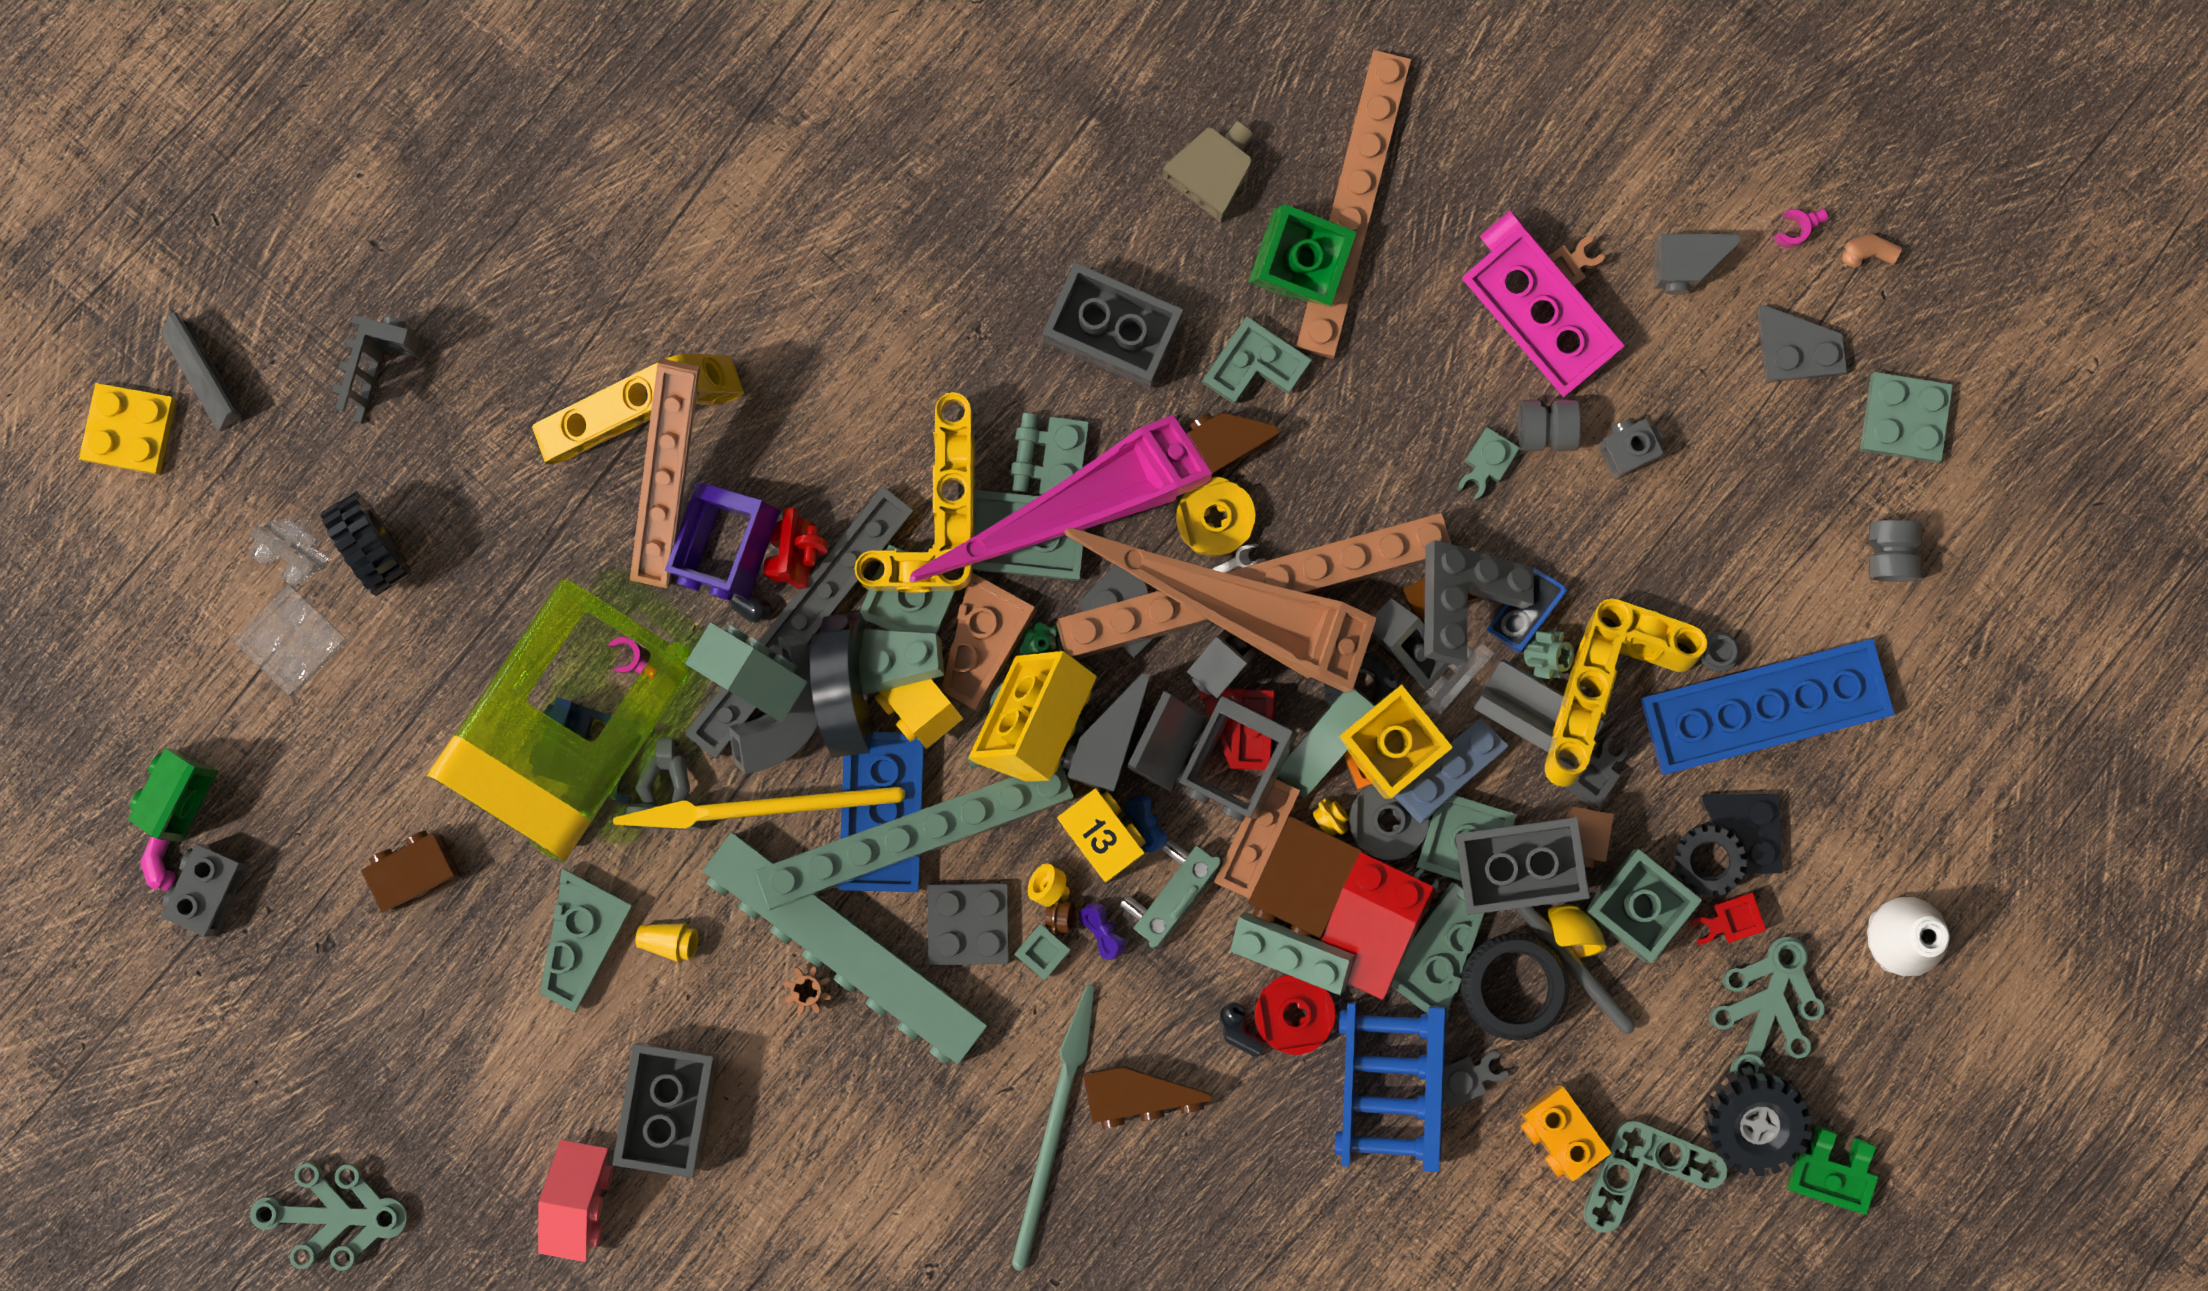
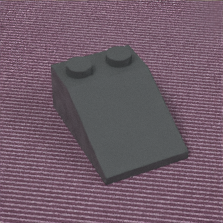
[1063,673,1150,795]
[1128,691,1206,792]

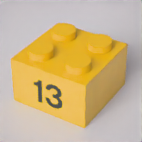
[1057,788,1146,883]

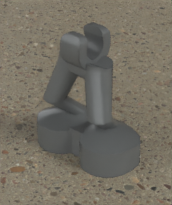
[624,737,702,830]

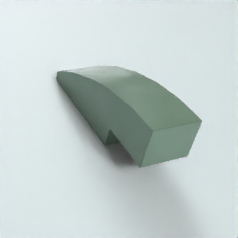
[1278,687,1376,798]

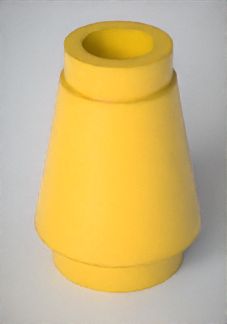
[636,923,698,963]

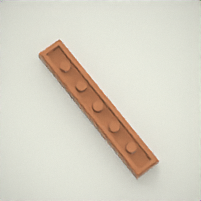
[630,358,700,589]

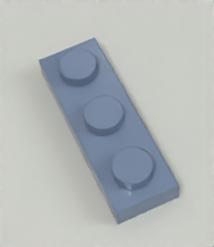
[1394,718,1508,824]

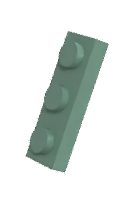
[1230,911,1354,995]

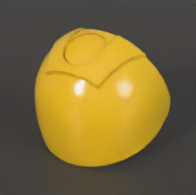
[1548,905,1607,959]

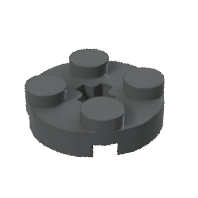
[1348,785,1429,861]

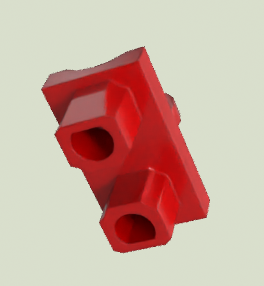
[763,507,828,590]

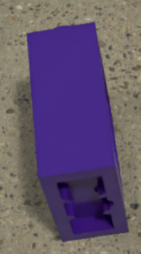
[665,481,781,602]

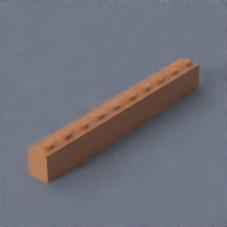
[1056,513,1451,660]

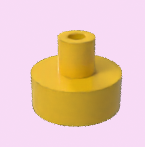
[1027,864,1070,907]

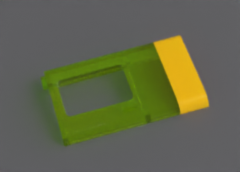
[426,578,692,864]

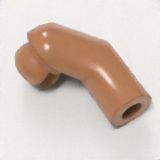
[1842,234,1902,268]

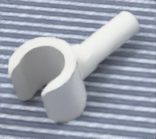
[1212,544,1265,573]

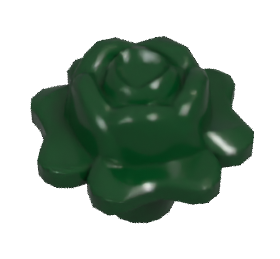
[1019,622,1064,655]

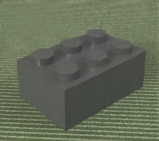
[1042,262,1183,390]
[1455,817,1590,915]
[612,1042,719,1178]

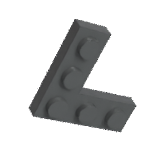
[1424,540,1534,666]

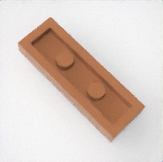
[1214,779,1301,899]

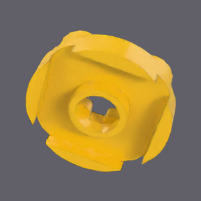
[1176,477,1255,557]

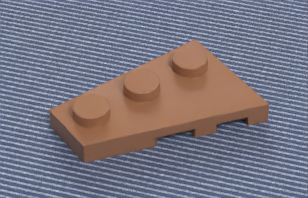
[941,573,1037,712]

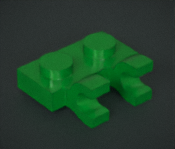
[1786,1125,1878,1215]

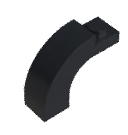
[810,612,875,758]

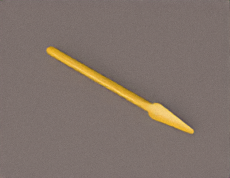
[613,787,906,829]

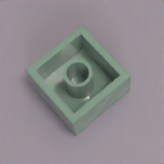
[685,623,807,723]
[1582,849,1702,963]

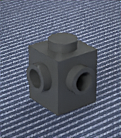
[1598,418,1664,480]

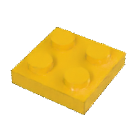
[79,383,176,475]

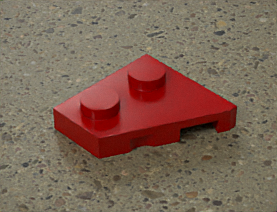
[1198,689,1276,771]

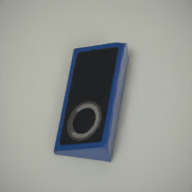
[1486,567,1568,654]

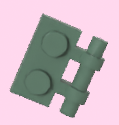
[1010,413,1089,496]

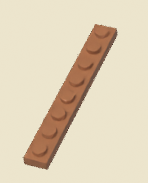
[1296,50,1411,359]

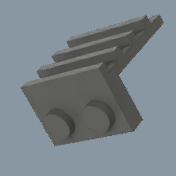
[332,315,426,424]

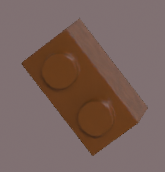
[361,830,462,913]

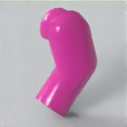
[141,836,176,891]

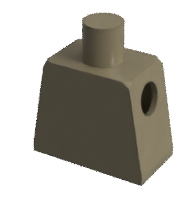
[1163,122,1254,223]

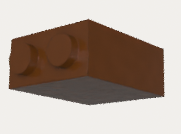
[1248,816,1362,939]

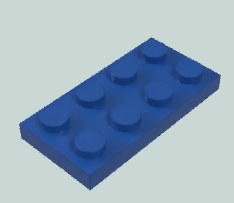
[838,732,924,893]

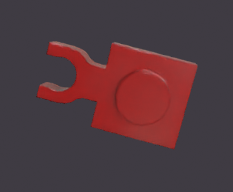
[1690,893,1766,946]

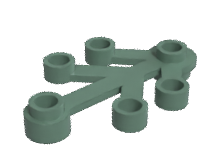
[1709,937,1824,1077]
[250,1162,408,1271]

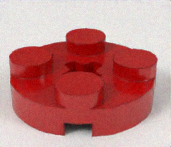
[1254,975,1335,1055]

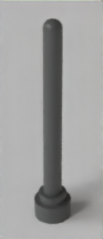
[1510,906,1635,1034]

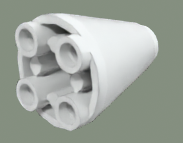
[1867,897,1950,976]

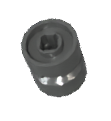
[1518,399,1580,451]
[1869,520,1922,582]

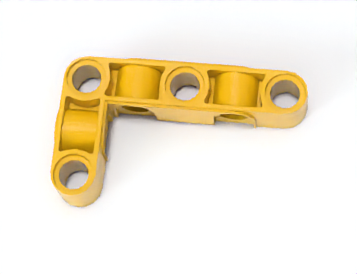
[532,354,744,465]
[854,392,975,593]
[1545,598,1707,787]

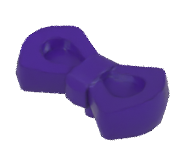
[1079,903,1126,960]

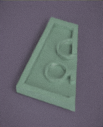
[859,629,944,695]
[540,868,634,1012]
[1391,882,1484,1020]

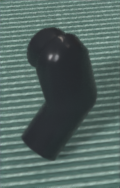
[727,573,772,623]
[1219,1002,1266,1058]

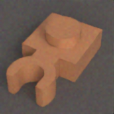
[1548,236,1605,286]

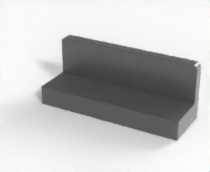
[1474,659,1604,768]

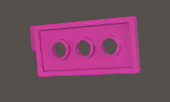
[1461,210,1625,397]

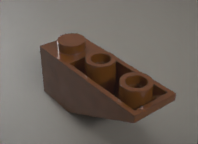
[1083,1066,1211,1129]

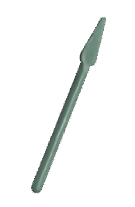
[1012,984,1094,1271]

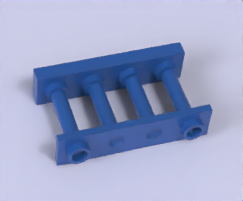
[1335,1001,1447,1172]

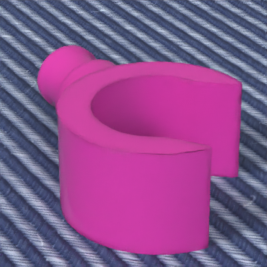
[1774,209,1828,248]
[607,637,659,680]

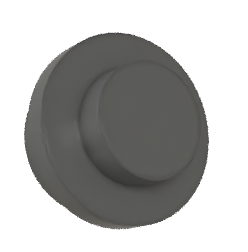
[1700,632,1739,672]

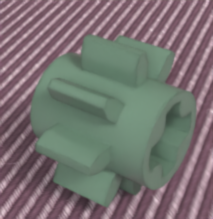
[1524,630,1574,679]

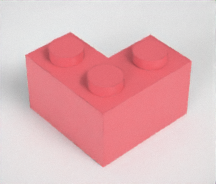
[538,1140,613,1262]

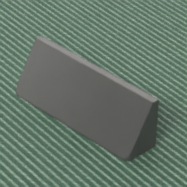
[162,312,243,431]

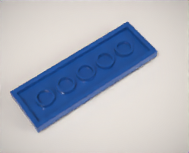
[1640,639,1895,775]

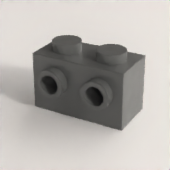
[161,844,250,937]

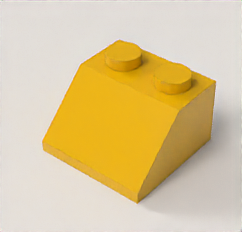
[1339,685,1453,799]

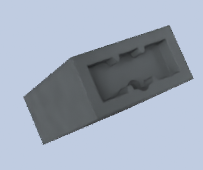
[1179,696,1299,822]

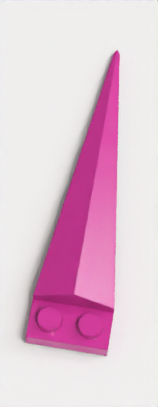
[910,415,1212,582]

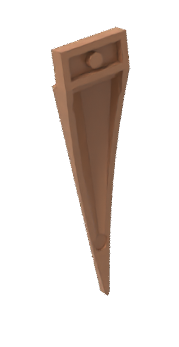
[1063,528,1377,693]

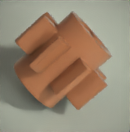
[783,966,833,1015]

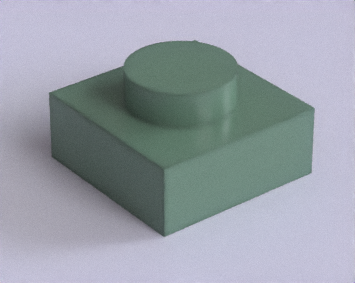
[1014,924,1071,981]

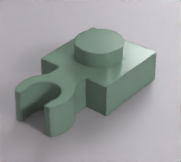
[1457,427,1520,501]

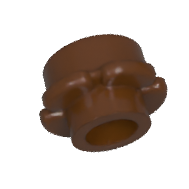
[1045,897,1076,936]

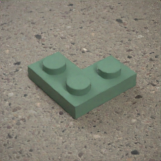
[1202,316,1311,405]

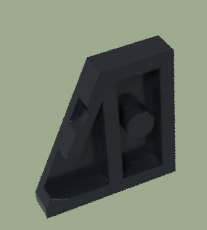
[1699,793,1782,874]

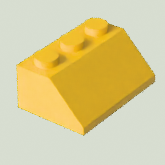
[968,651,1097,782]

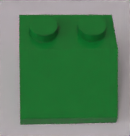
[1248,204,1357,307]
[128,748,219,842]

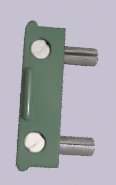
[1120,840,1223,950]

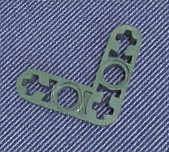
[1583,1120,1727,1233]

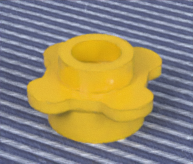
[1313,798,1349,837]

